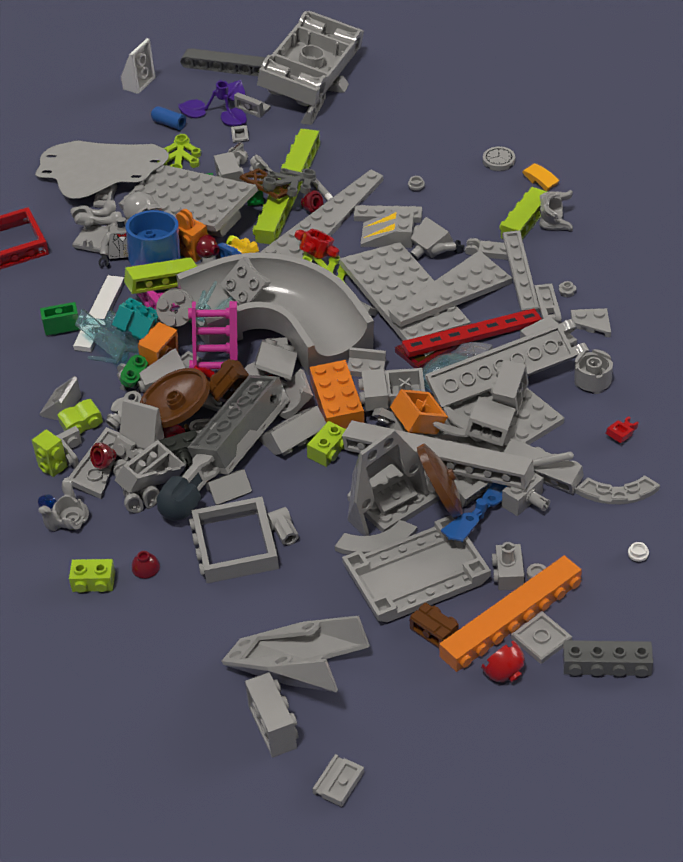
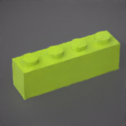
[499,187,547,240]
[124,257,197,294]

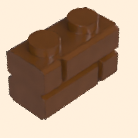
[209,359,249,402]
[409,603,459,648]

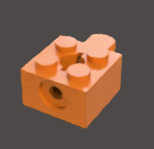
[175,208,208,263]

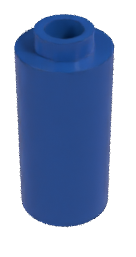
[151,106,186,130]

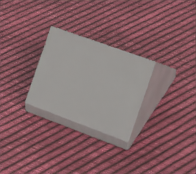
[39,376,81,421]

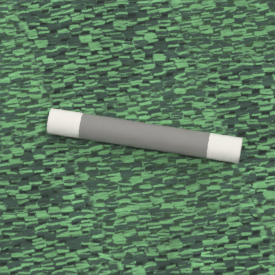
[312,178,333,201]

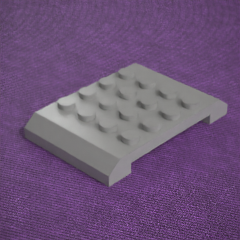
[342,515,491,622]

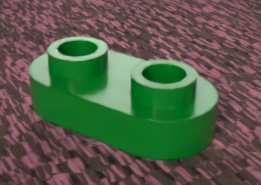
[120,355,148,387]

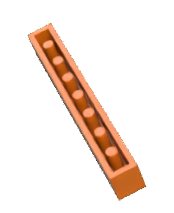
[439,555,582,672]

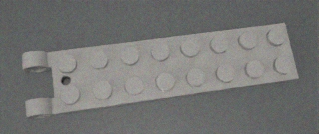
[425,319,590,409]

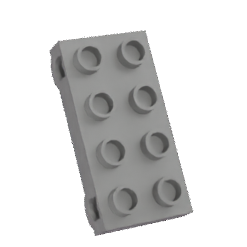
[257,11,364,106]

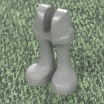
[70,200,122,226]

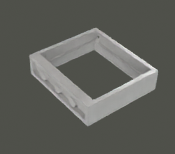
[189,497,279,583]

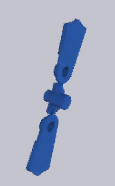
[441,483,507,542]

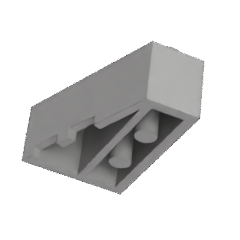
[115,440,186,493]

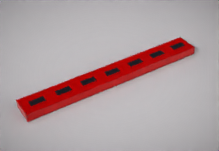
[402,308,542,357]

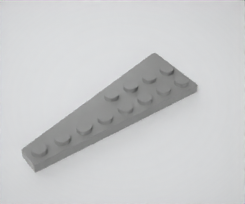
[389,251,513,327]

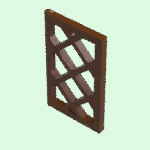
[239,168,290,200]

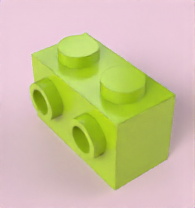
[307,421,346,467]
[32,429,68,477]
[69,559,115,592]

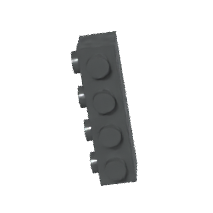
[563,640,653,677]

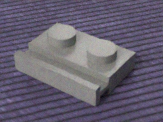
[313,754,364,807]

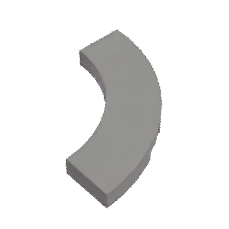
[575,475,660,504]
[335,520,417,555]

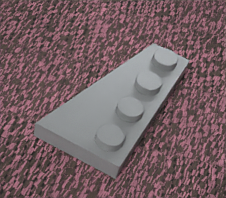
[69,427,120,499]

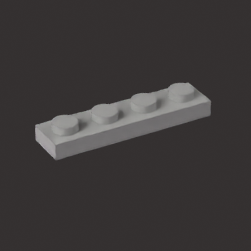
[354,205,422,223]

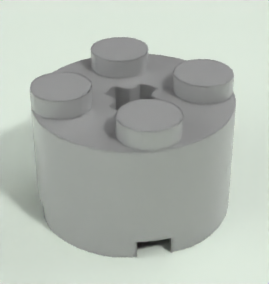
[156,288,193,327]
[574,349,613,394]

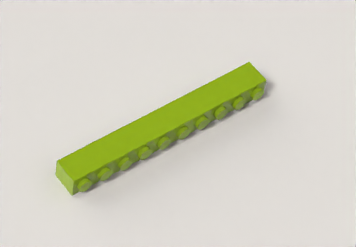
[253,129,320,244]

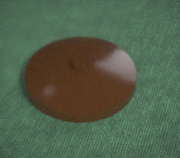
[140,368,210,428]
[417,443,463,519]

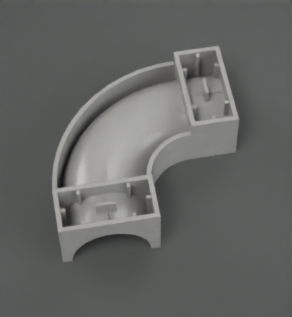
[176,253,374,376]

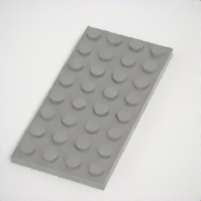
[119,165,258,232]
[339,242,471,341]

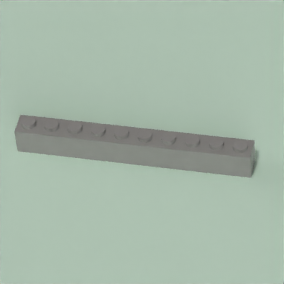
[342,421,534,490]

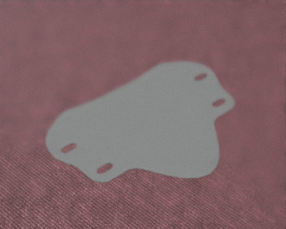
[35,141,169,199]

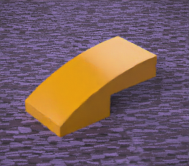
[522,163,559,191]

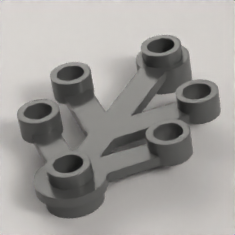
[262,168,317,197]

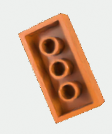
[309,360,364,429]

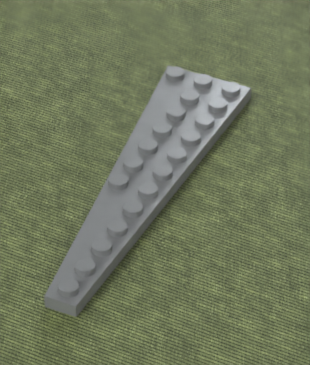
[259,170,383,259]

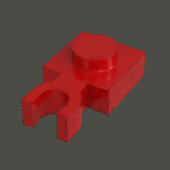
[606,416,639,443]

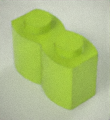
[57,399,103,434]

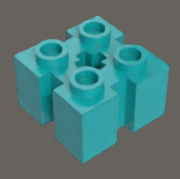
[112,298,160,340]

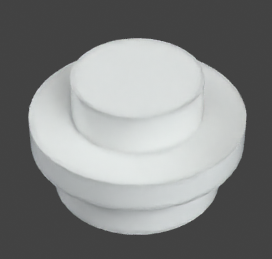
[628,542,649,562]

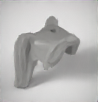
[539,190,573,231]
[39,477,89,531]

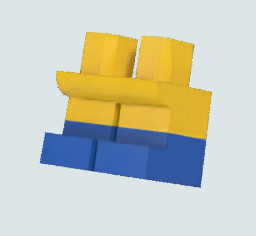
[217,238,259,258]

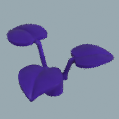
[178,80,247,126]

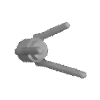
[249,155,272,180]

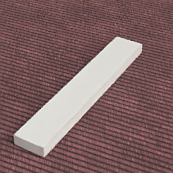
[73,275,124,352]

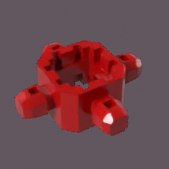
[294,229,340,259]

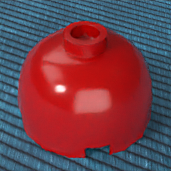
[481,641,525,682]

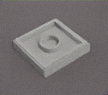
[511,612,572,664]

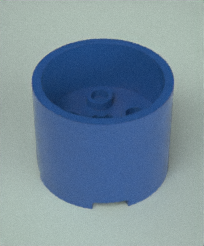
[125,210,181,266]

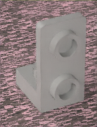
[56,426,82,469]

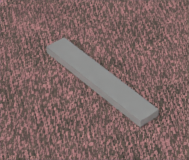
[502,231,539,312]

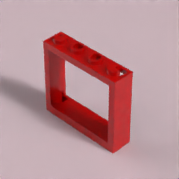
[0,207,49,270]

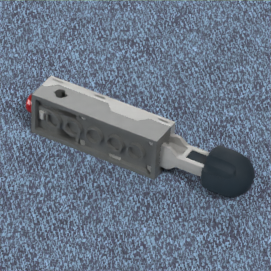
[156,375,290,521]

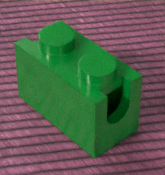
[40,302,81,336]

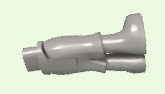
[112,459,160,513]

